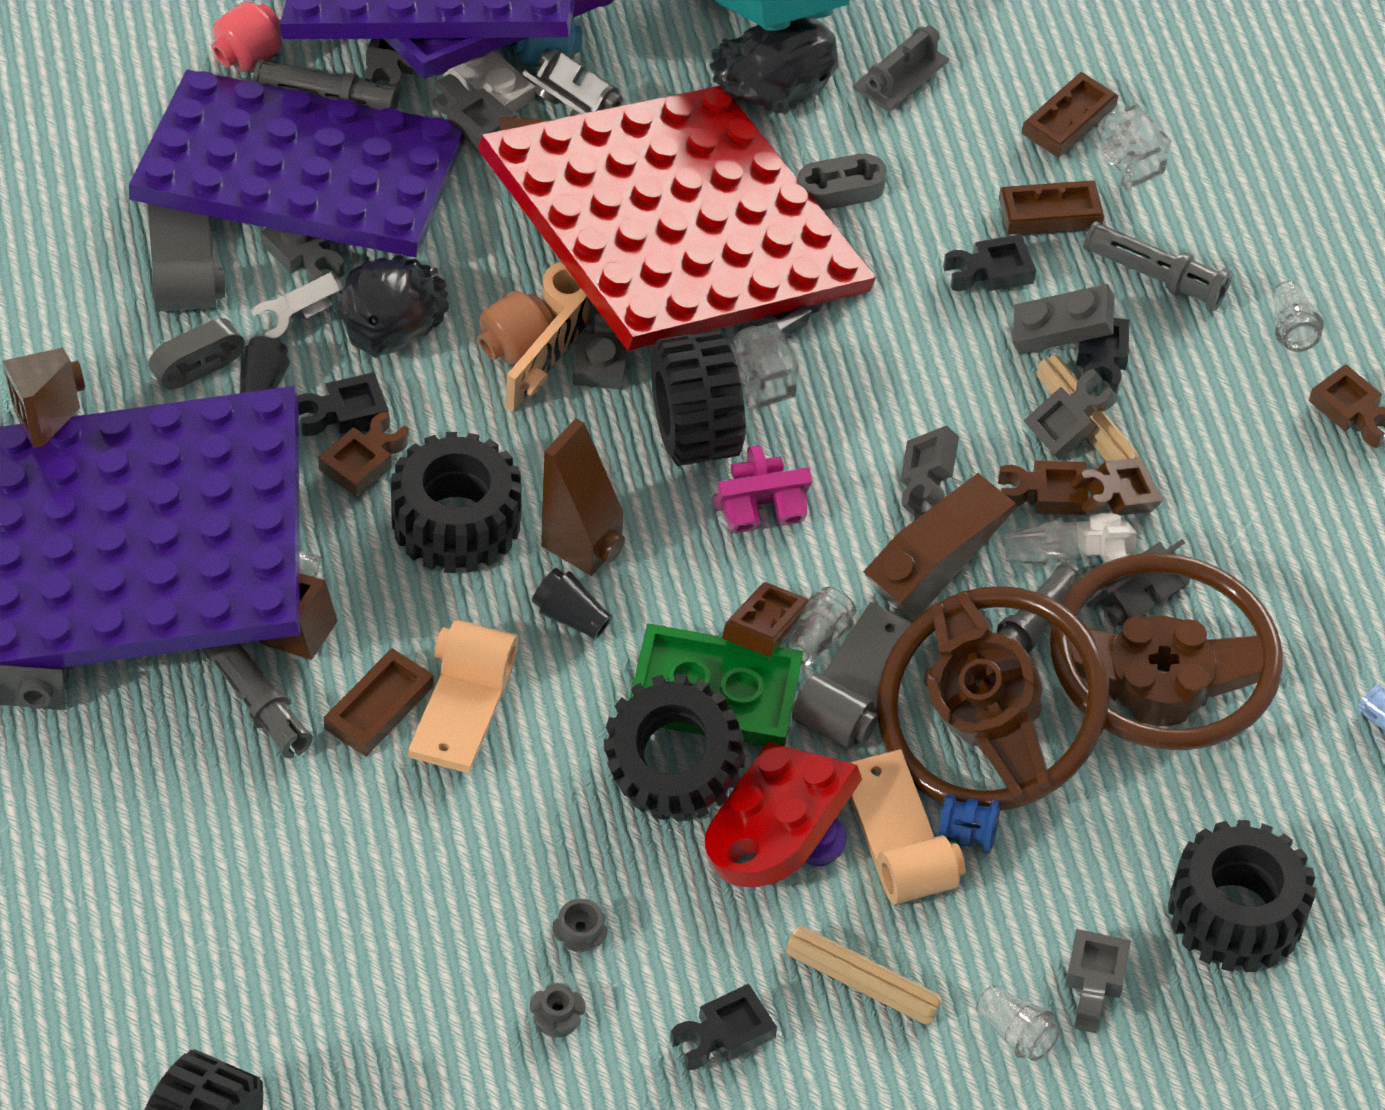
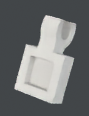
[251,272,340,339]
[1075,513,1137,563]

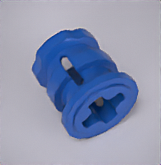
[938,794,1000,854]

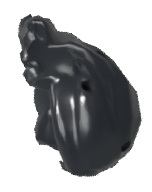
[709,17,838,115]
[339,255,449,358]

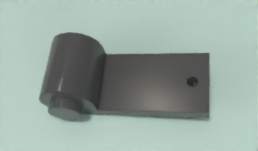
[148,204,225,312]
[792,602,911,749]

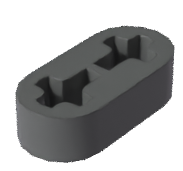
[797,153,887,210]
[148,318,245,389]

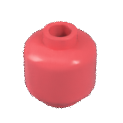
[211,1,282,72]

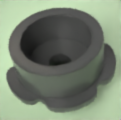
[553,899,608,952]
[529,983,586,1037]

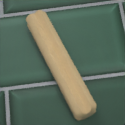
[1036,355,1139,462]
[786,926,942,1024]

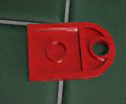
[705,742,863,887]

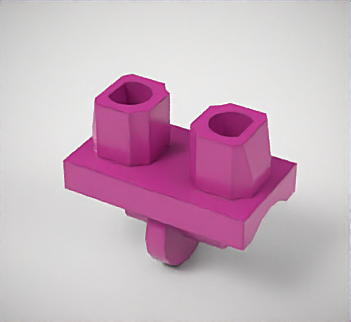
[712,445,812,533]

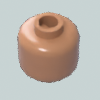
[477,291,553,365]

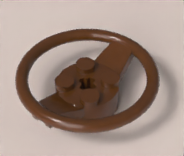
[1050,553,1283,750]
[877,586,1109,811]

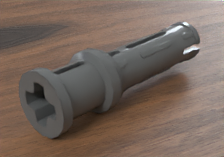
[1083,221,1232,311]

